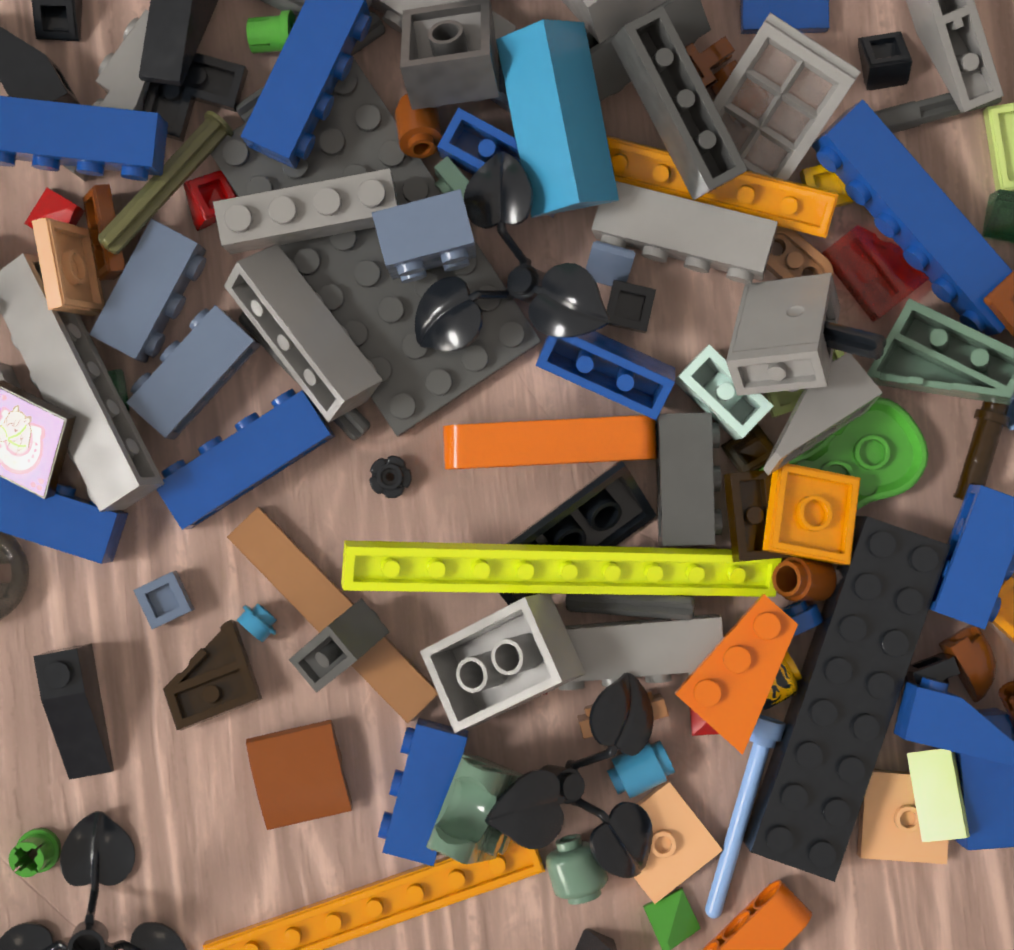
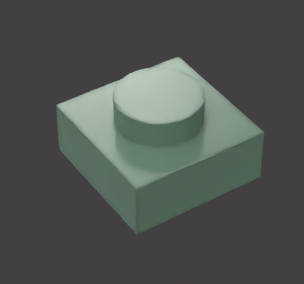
[434,156,469,200]

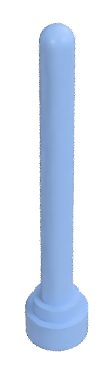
[705,714,786,919]

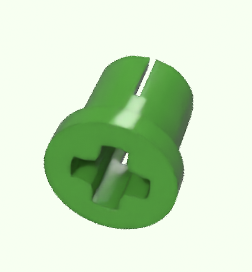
[246,10,296,54]
[9,828,61,877]

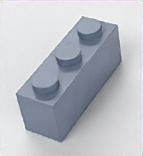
[89,218,206,363]
[126,305,261,440]

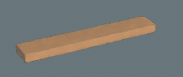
[227,507,438,724]

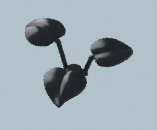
[415,152,610,352]
[485,673,654,878]
[0,811,187,950]

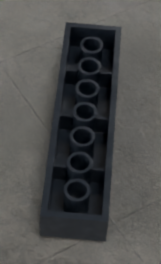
[743,516,951,882]

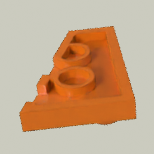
[674,594,798,755]

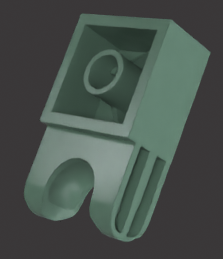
[426,754,523,864]

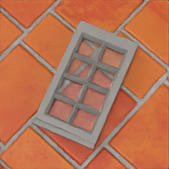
[713,12,861,180]

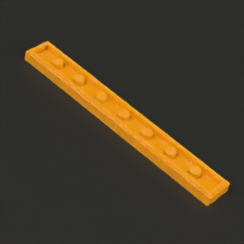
[203,840,545,950]

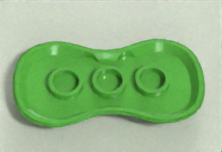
[759,397,929,510]

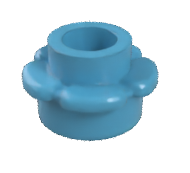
[237,603,277,643]

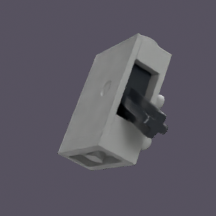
[726,272,886,396]

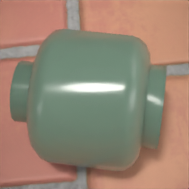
[546,834,608,905]

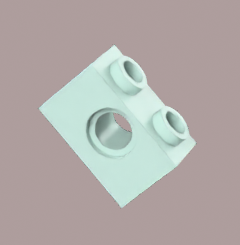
[675,345,773,440]

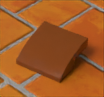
[246,720,352,830]

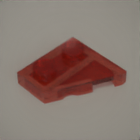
[821,225,929,322]

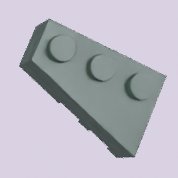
[867,298,1014,405]

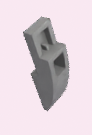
[63,10,150,182]

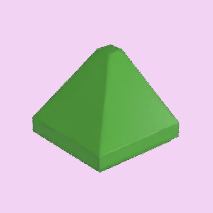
[643,888,701,950]

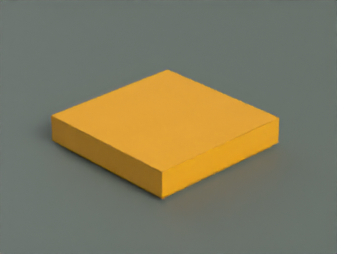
[762,463,861,565]

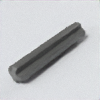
[566,594,695,620]

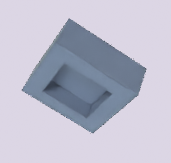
[133,571,195,629]

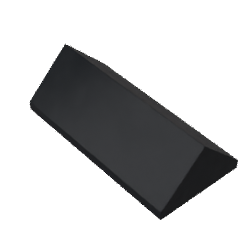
[499,460,657,605]

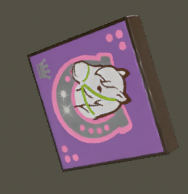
[0,380,76,499]

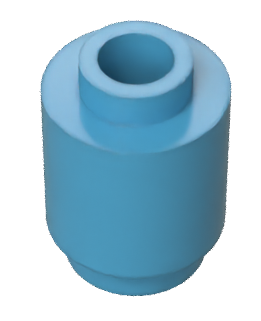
[607,740,675,799]

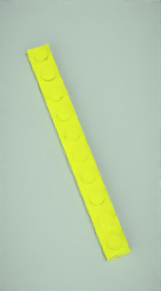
[341,540,782,597]

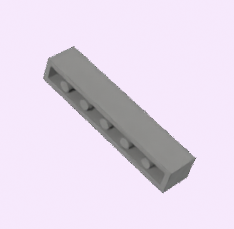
[0,253,164,512]

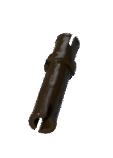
[953,401,1010,500]

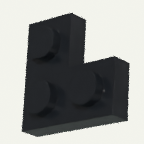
[142,53,248,142]

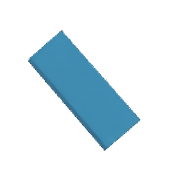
[496,19,619,218]

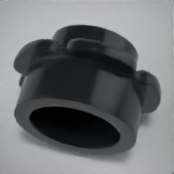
[369,456,412,498]

